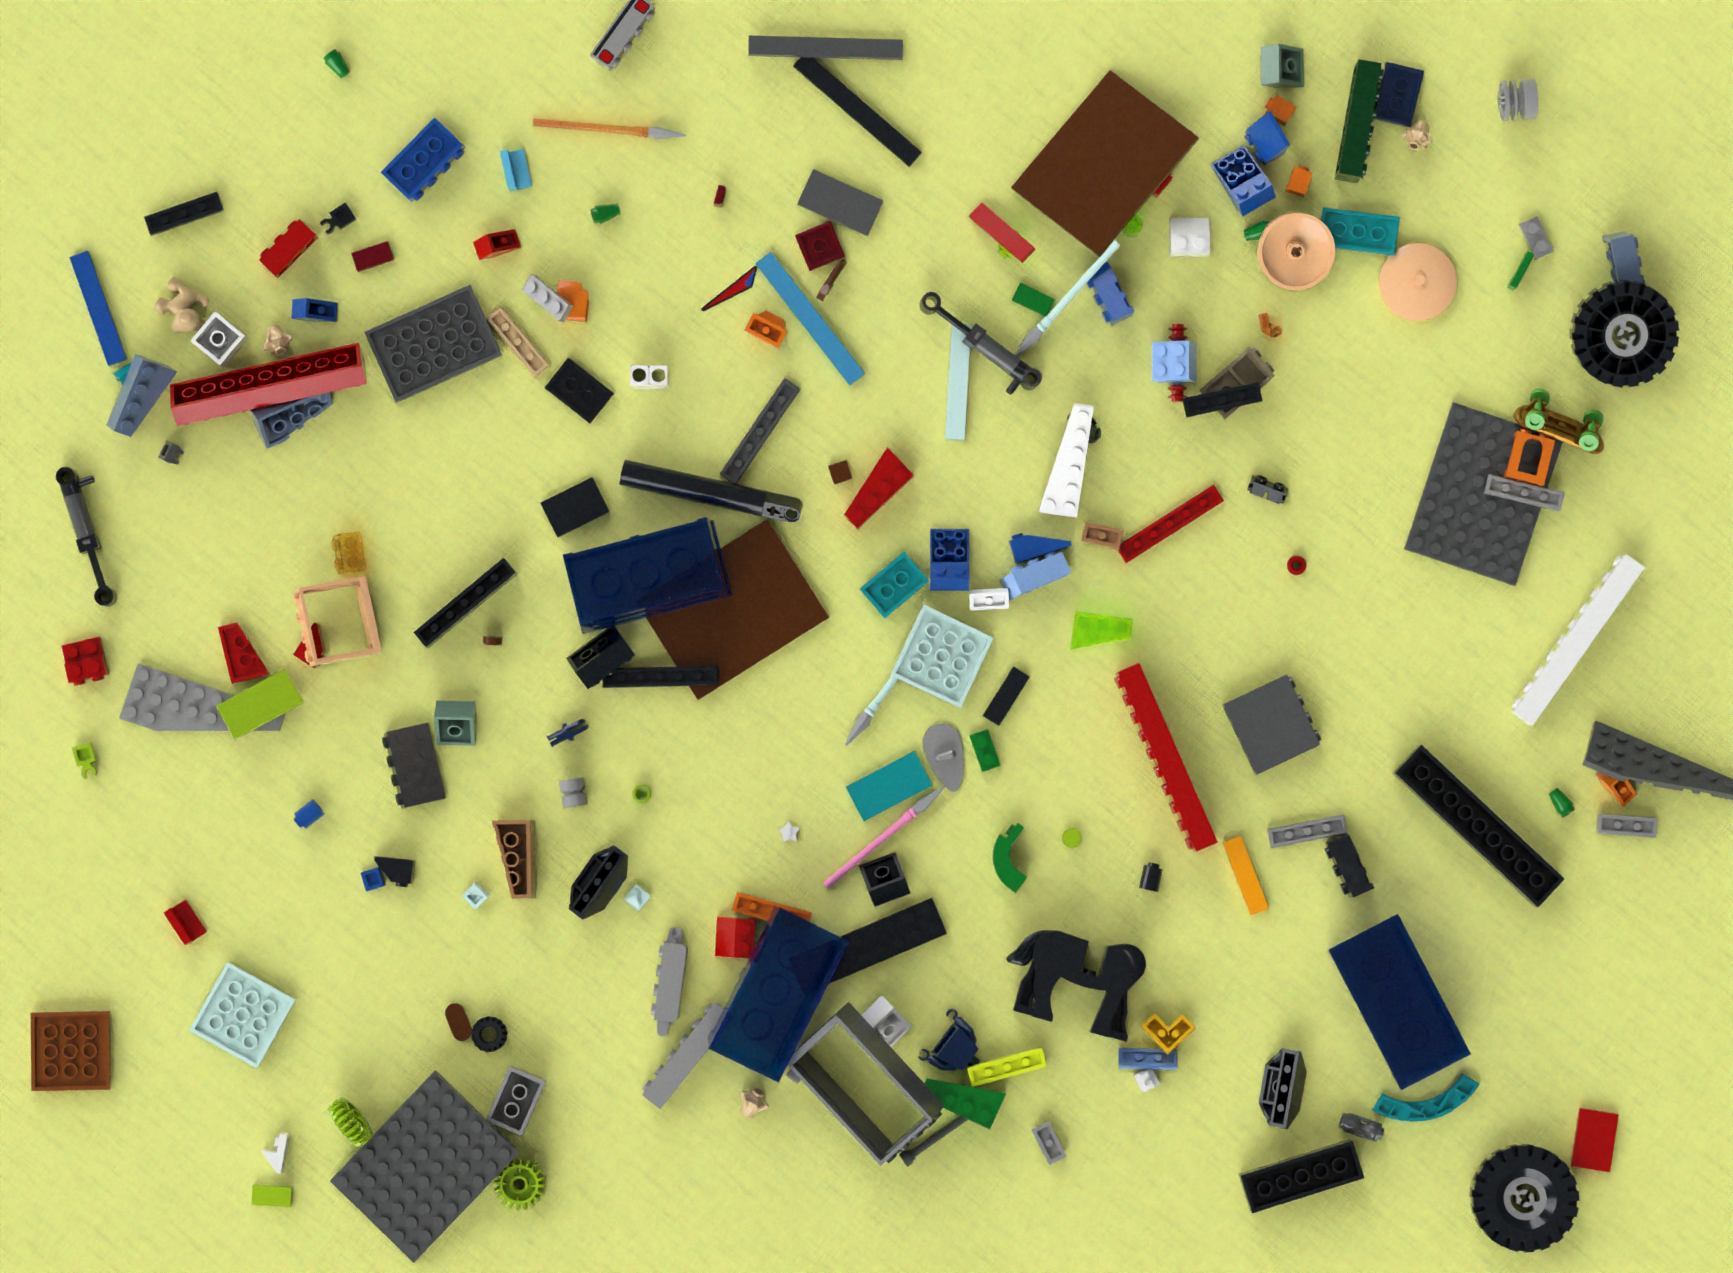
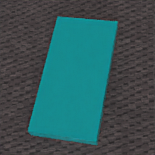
[1321,207,1400,256]
[846,751,932,821]

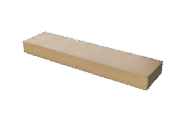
[486,306,550,378]

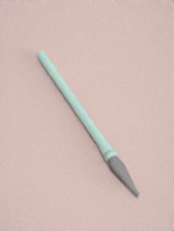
[1015,240,1120,357]
[845,676,898,746]

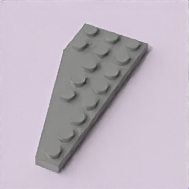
[119,663,286,731]

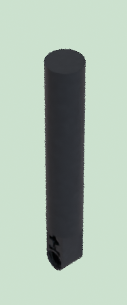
[619,460,803,522]

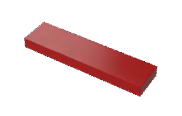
[969,203,1036,263]

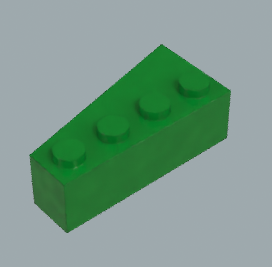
[924,1079,1006,1129]

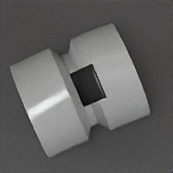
[559,777,588,808]

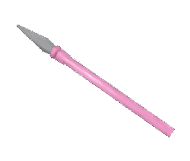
[823,786,945,888]

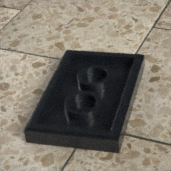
[544,358,614,424]
[540,477,610,538]

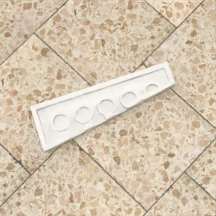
[1039,403,1093,518]

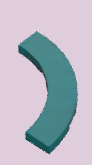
[1372,1074,1479,1122]

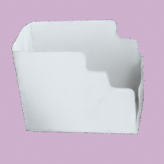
[630,365,669,390]

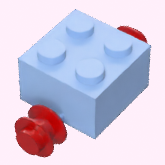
[1152,324,1197,402]

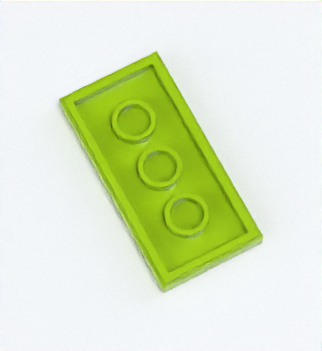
[216,669,304,740]

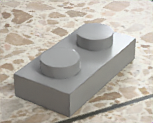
[1519,216,1553,260]
[1031,1121,1067,1165]

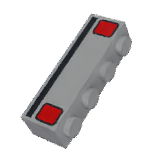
[590,0,655,71]

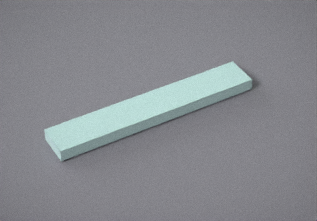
[945,324,971,440]

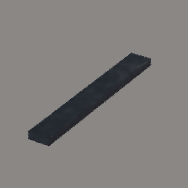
[793,57,922,167]

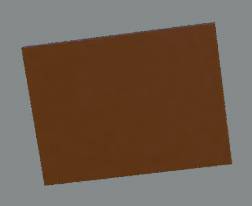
[1011,70,1199,257]
[636,520,829,700]

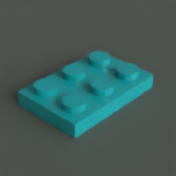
[860,552,929,619]

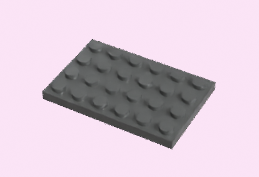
[364,285,502,403]

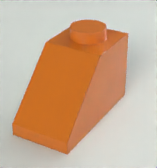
[1595,772,1637,807]

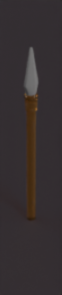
[533,118,686,139]

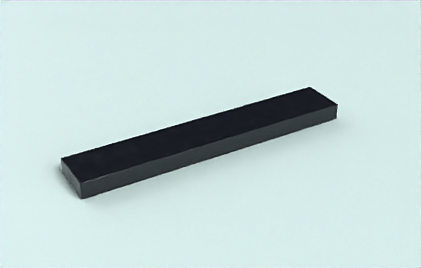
[602,666,719,688]

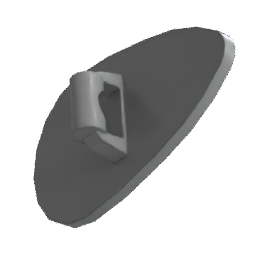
[923,723,963,792]

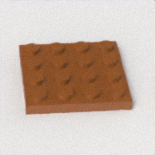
[31,1011,111,1091]

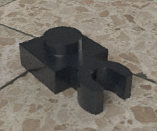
[320,202,357,235]

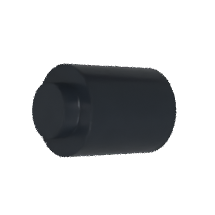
[1139,862,1163,892]

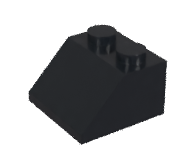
[859,852,911,907]

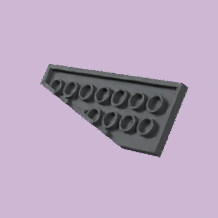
[1582,721,1733,800]

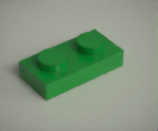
[969,729,1001,772]

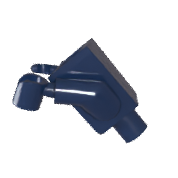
[918,1009,980,1071]

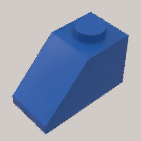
[292,298,338,322]

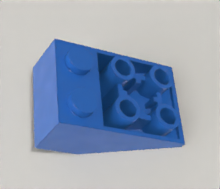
[1211,145,1276,217]
[930,529,969,591]

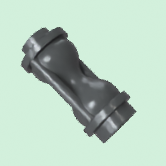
[1339,1113,1384,1142]

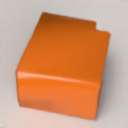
[557,280,589,322]

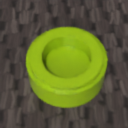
[1062,828,1082,848]

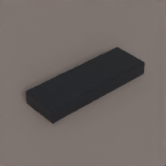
[983,666,1030,726]

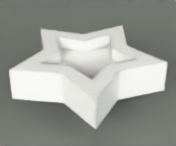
[778,821,800,842]

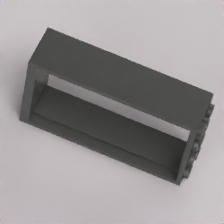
[785,1002,945,1166]

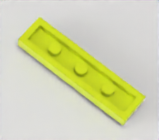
[966,1047,1047,1087]

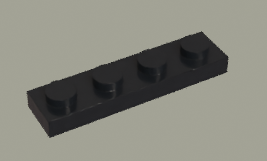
[144,192,224,236]
[1182,382,1263,418]

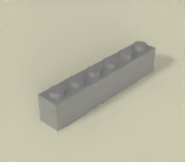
[642,1002,734,1109]

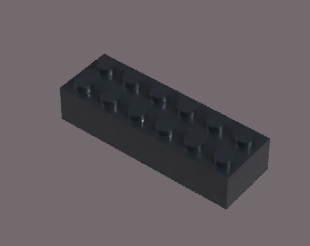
[1238,1139,1364,1213]

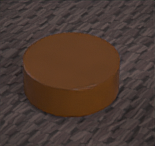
[483,636,503,645]

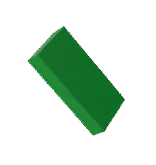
[1507,251,1534,290]
[1011,283,1055,317]

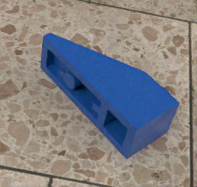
[1009,533,1072,564]

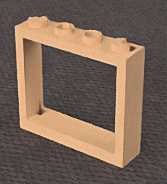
[293,576,382,667]

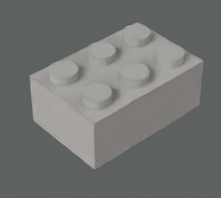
[487,1065,547,1136]

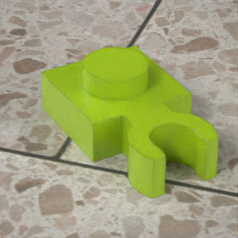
[72,742,97,779]

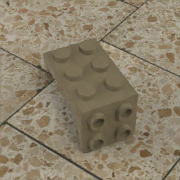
[1199,346,1275,420]

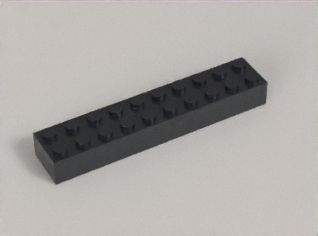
[1392,745,1564,907]

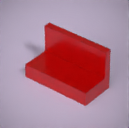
[163,899,207,945]

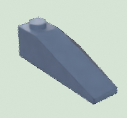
[250,392,333,449]

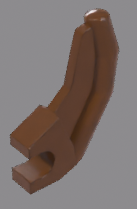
[816,259,847,302]

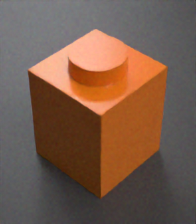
[1265,95,1296,126]
[1285,165,1312,197]

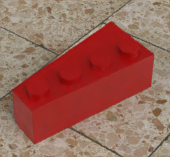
[844,447,914,530]

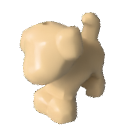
[154,277,209,333]

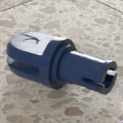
[546,719,588,747]

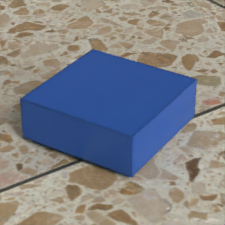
[361,867,385,891]

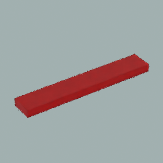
[1117,485,1224,563]

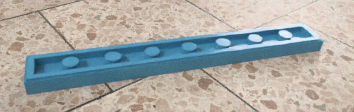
[755,252,865,386]

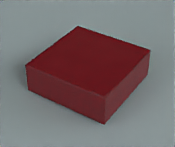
[714,185,727,208]

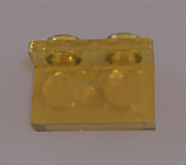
[331,532,367,574]

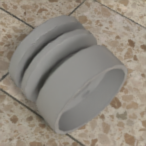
[1497,79,1538,121]

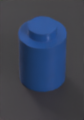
[294,799,325,828]

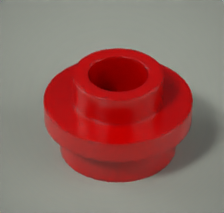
[1287,556,1306,575]

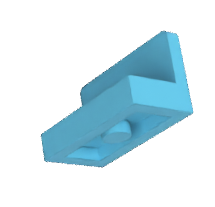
[500,149,532,192]

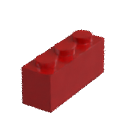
[259,219,318,278]

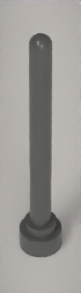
[899,1116,968,1167]

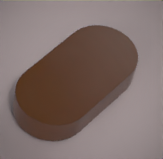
[445,1003,472,1041]

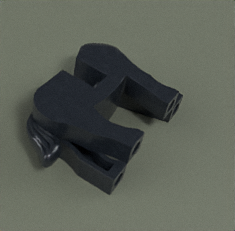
[1006,930,1146,1042]

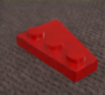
[218,622,270,684]

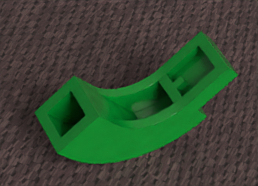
[993,823,1027,893]

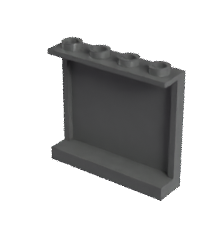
[1222,674,1321,775]

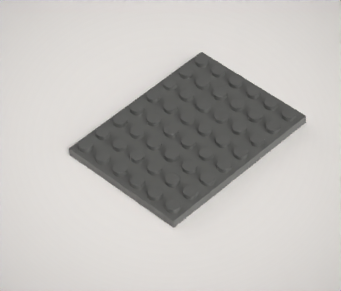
[1404,402,1563,586]
[330,1070,520,1263]

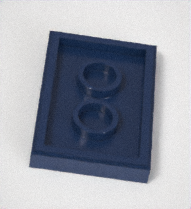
[1375,62,1424,127]

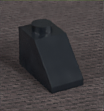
[374,856,415,887]

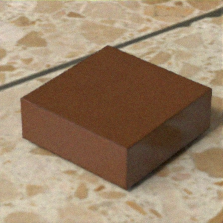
[828,460,852,485]

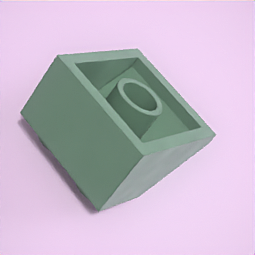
[1260,44,1304,88]
[434,700,476,746]

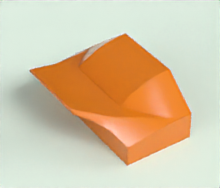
[744,310,788,349]

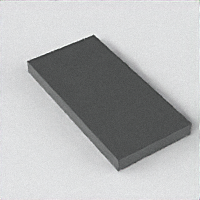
[797,169,883,237]

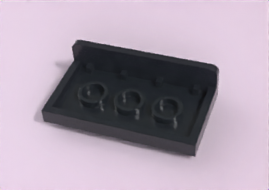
[382,723,446,809]

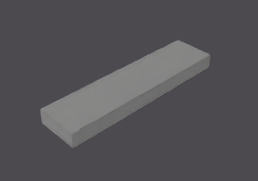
[1484,474,1565,511]
[1267,814,1348,848]

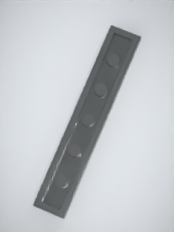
[720,378,801,484]

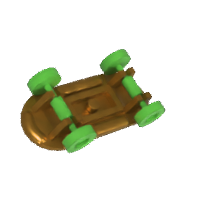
[1513,389,1604,454]

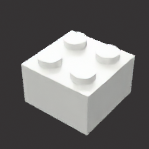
[190,311,248,368]

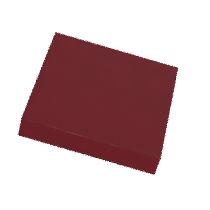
[795,221,845,271]

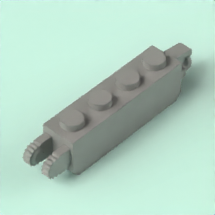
[651,928,688,1037]

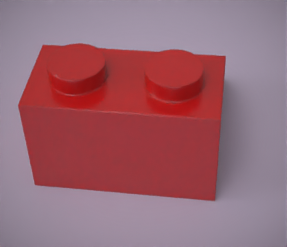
[715,917,756,959]

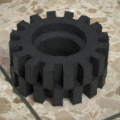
[471,1016,508,1052]

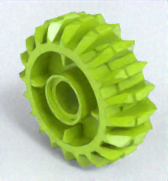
[328,1097,373,1147]
[493,1157,546,1211]

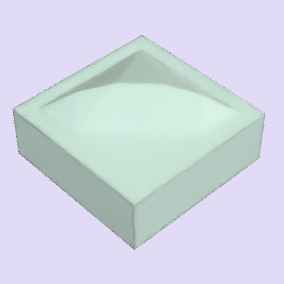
[462,881,490,910]
[624,884,651,911]

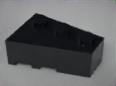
[1324,834,1374,897]

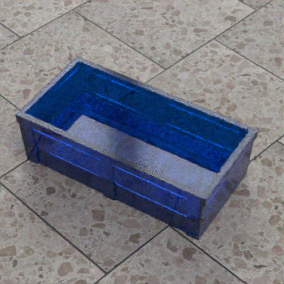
[563,517,733,634]
[707,905,849,1083]
[1327,914,1471,1090]

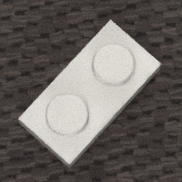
[969,588,1009,611]

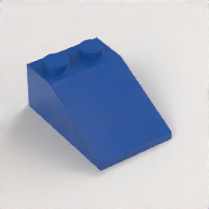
[1244,111,1290,166]

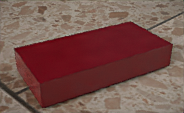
[351,241,394,272]

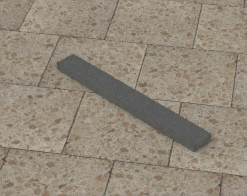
[748,35,903,60]

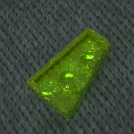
[1070,611,1133,650]

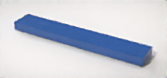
[69,251,127,366]

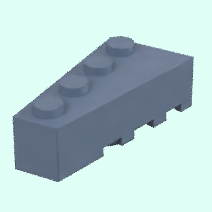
[1602,231,1645,284]
[106,354,177,437]

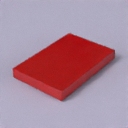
[1570,1108,1619,1172]

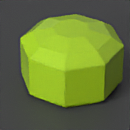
[632,785,651,803]

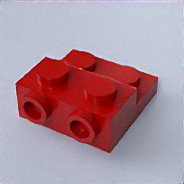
[61,637,109,686]

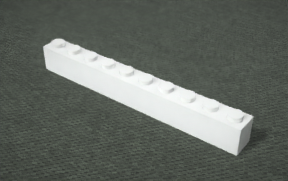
[1511,554,1645,726]

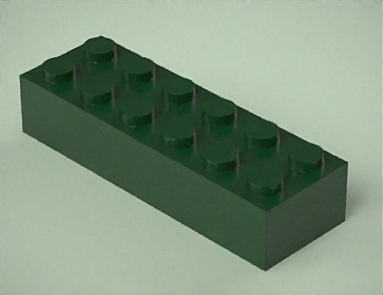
[1334,59,1384,183]

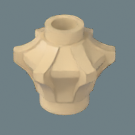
[1402,121,1432,150]
[263,325,293,355]
[740,1088,769,1118]

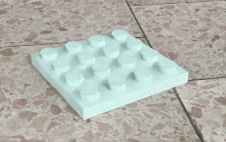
[890,605,993,708]
[189,962,296,1068]

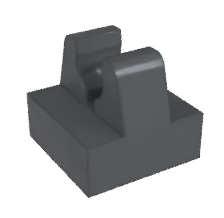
[158,440,184,464]

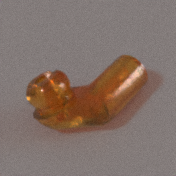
[1258,313,1282,338]

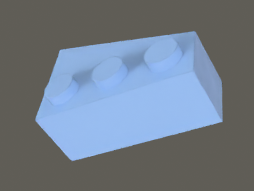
[1000,551,1071,601]

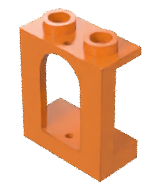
[1503,429,1555,487]

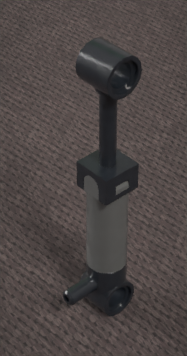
[919,292,1042,395]
[56,467,117,607]

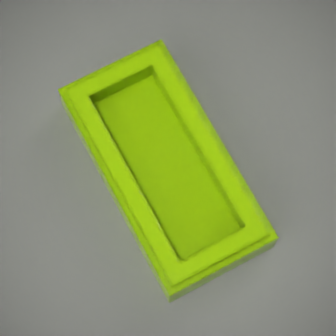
[251,1185,292,1207]

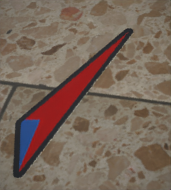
[701,266,757,311]

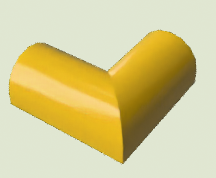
[1141,1013,1196,1055]

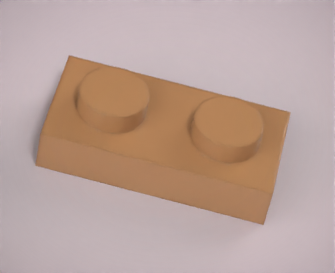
[1081,522,1124,550]

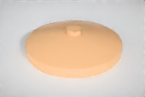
[1257,212,1335,290]
[1379,243,1457,321]

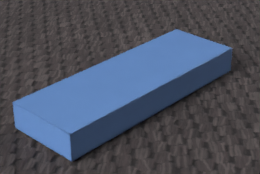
[1118,1048,1178,1070]

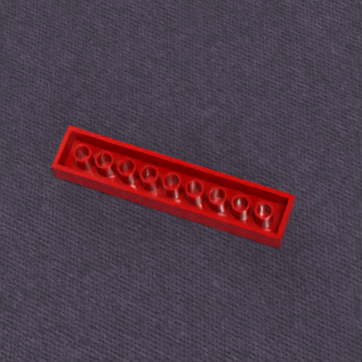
[170,343,367,426]
[1114,663,1218,852]

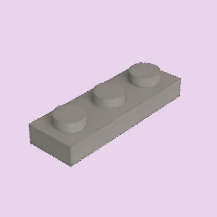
[522,274,573,322]
[1596,814,1657,838]

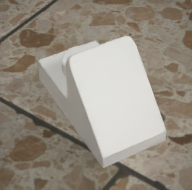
[261,1132,290,1174]

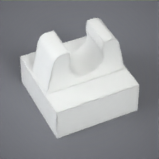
[1133,1069,1160,1093]

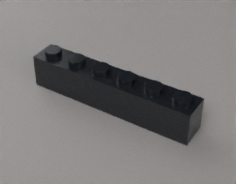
[413,558,518,648]

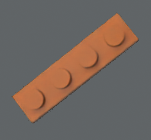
[732,892,812,931]

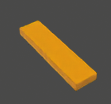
[1222,836,1269,915]

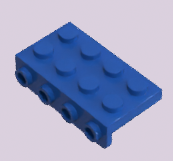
[381,117,465,203]

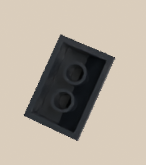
[566,624,635,689]

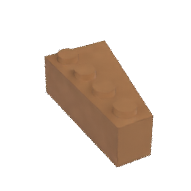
[492,820,536,899]

